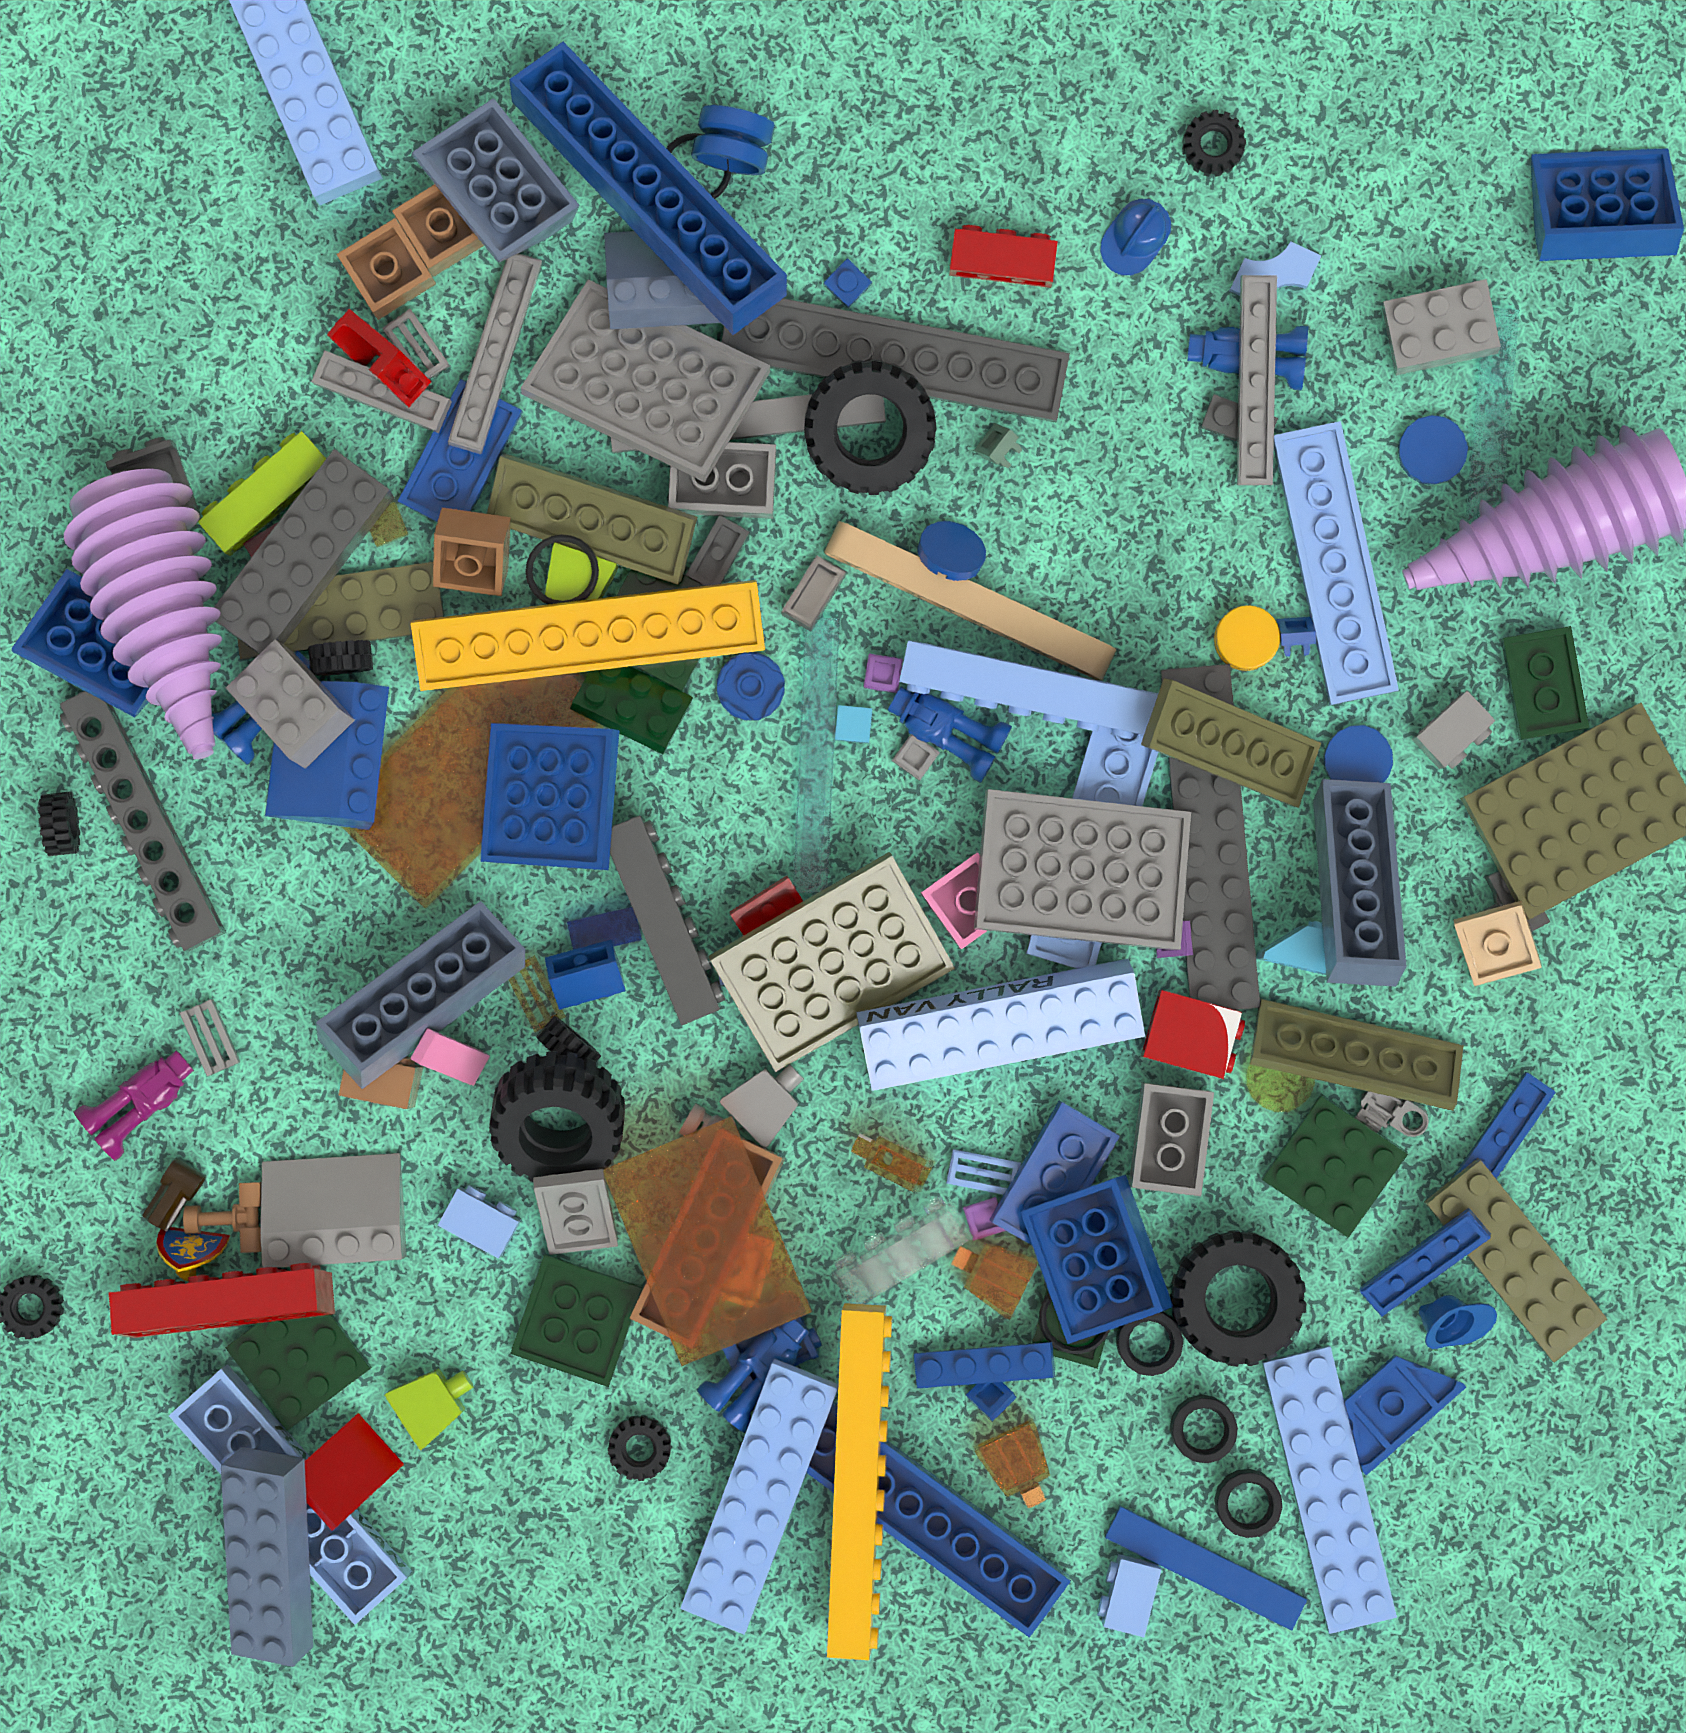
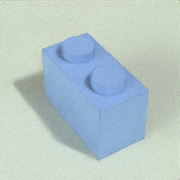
[437,1185,521,1259]
[1097,1554,1161,1637]

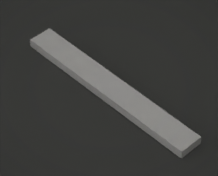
[611,394,886,453]

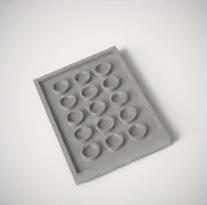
[521,280,770,482]
[974,789,1191,951]

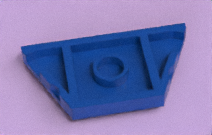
[1344,1355,1466,1476]

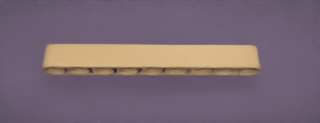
[824,521,1116,681]

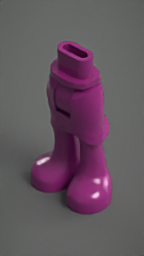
[73,1050,194,1161]

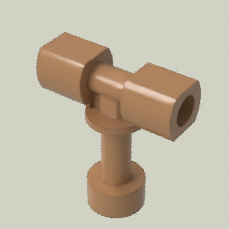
[183,1182,262,1253]

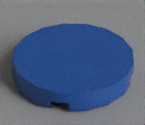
[1398,415,1468,485]
[917,521,986,581]
[717,652,785,721]
[1323,725,1393,783]

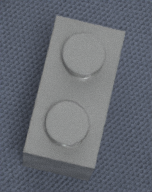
[1412,690,1495,770]

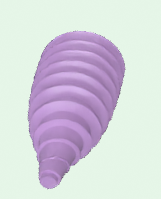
[1402,425,1686,590]
[64,469,222,759]

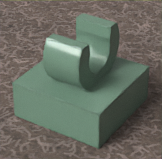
[974,423,1022,468]

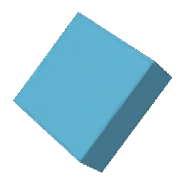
[835,705,872,743]

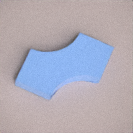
[1229,241,1321,296]

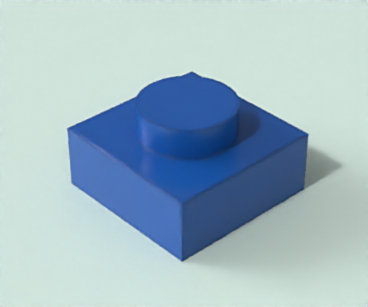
[823,258,872,308]
[966,1382,1017,1422]

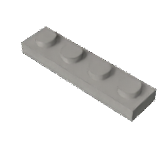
[311,350,452,433]

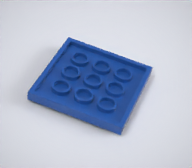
[480,723,619,870]

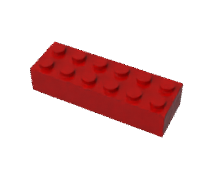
[109,1263,335,1338]

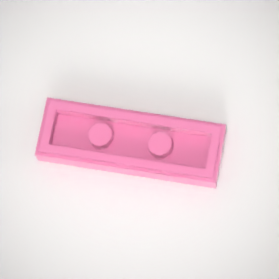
[411,1028,490,1086]

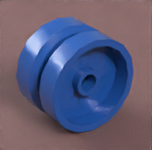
[691,105,775,176]

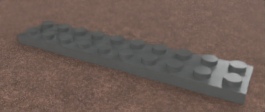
[721,298,1070,423]
[1160,664,1260,1010]

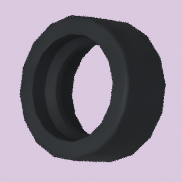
[1116,1312,1183,1376]
[1170,1395,1238,1463]
[1214,1469,1283,1538]

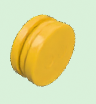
[1214,605,1280,671]

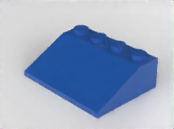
[1531,148,1684,261]
[12,569,149,718]
[265,681,389,830]
[1021,1175,1173,1344]

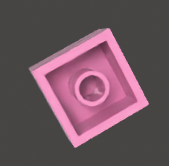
[920,852,987,949]

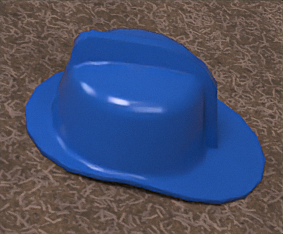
[1100,199,1171,275]
[1418,1295,1497,1349]

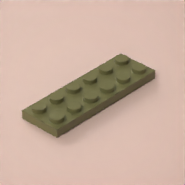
[487,453,698,584]
[237,562,444,660]
[1141,678,1321,808]
[1250,999,1464,1111]
[1424,1158,1607,1363]

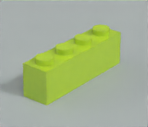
[198,431,327,556]

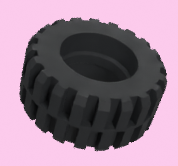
[804,359,937,495]
[489,1051,625,1182]
[1170,1230,1307,1367]

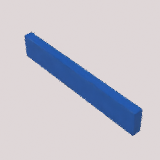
[1105,1505,1307,1631]

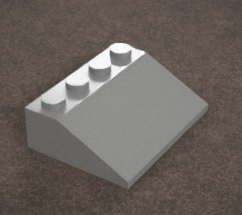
[260,1153,407,1268]

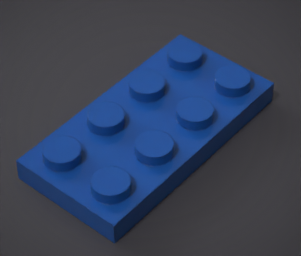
[398,379,523,522]
[989,1100,1120,1245]

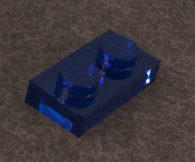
[567,907,643,950]

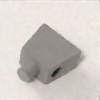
[719,1064,804,1149]

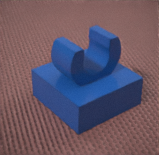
[1277,617,1316,657]

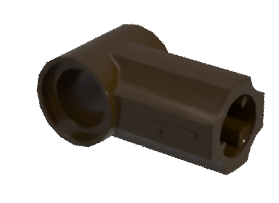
[142,1157,206,1232]

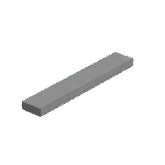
[448,253,542,454]
[1237,275,1277,485]

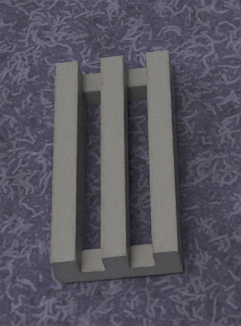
[382,309,450,380]
[180,999,240,1076]

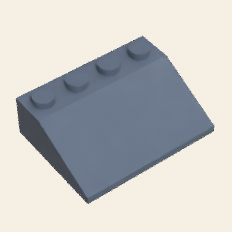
[411,98,580,263]
[604,225,741,329]

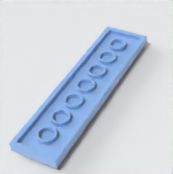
[1274,421,1399,706]
[1026,725,1158,969]
[1262,1345,1397,1634]
[680,1359,839,1635]

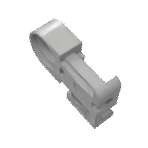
[1355,1091,1429,1137]

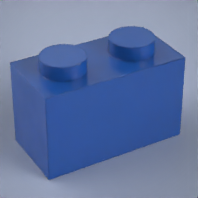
[545,939,626,1010]

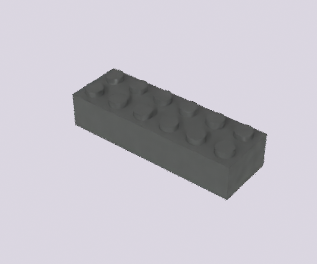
[214,449,394,654]
[610,816,726,1026]

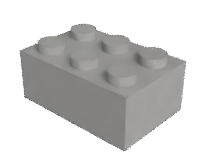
[1382,279,1501,376]
[668,442,777,519]
[226,639,355,769]
[1129,1082,1214,1196]

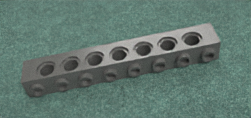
[60,691,227,951]

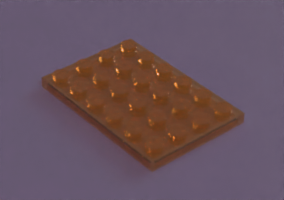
[603,1116,812,1366]

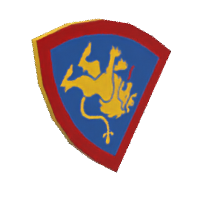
[156,1227,230,1281]

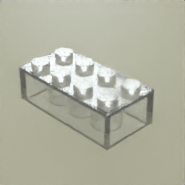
[831,1196,973,1304]

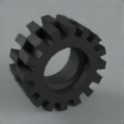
[1182,110,1246,177]
[308,640,373,676]
[38,792,80,856]
[536,1016,601,1062]
[0,1275,64,1339]
[608,1415,672,1481]

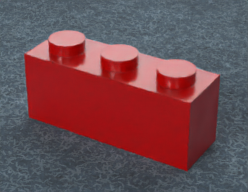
[949,225,1058,288]

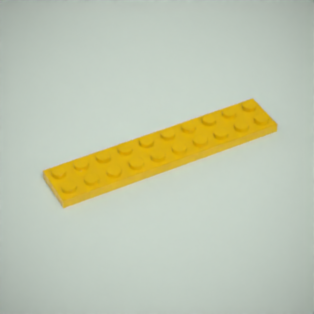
[411,580,765,691]

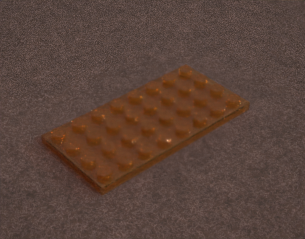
[341,672,605,909]

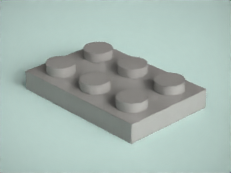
[533,1169,618,1255]

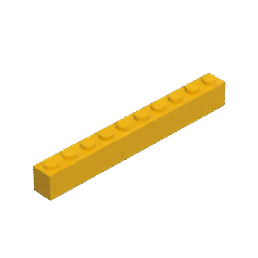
[827,1303,892,1660]

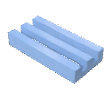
[946,1149,1021,1195]

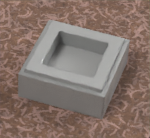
[892,734,940,781]

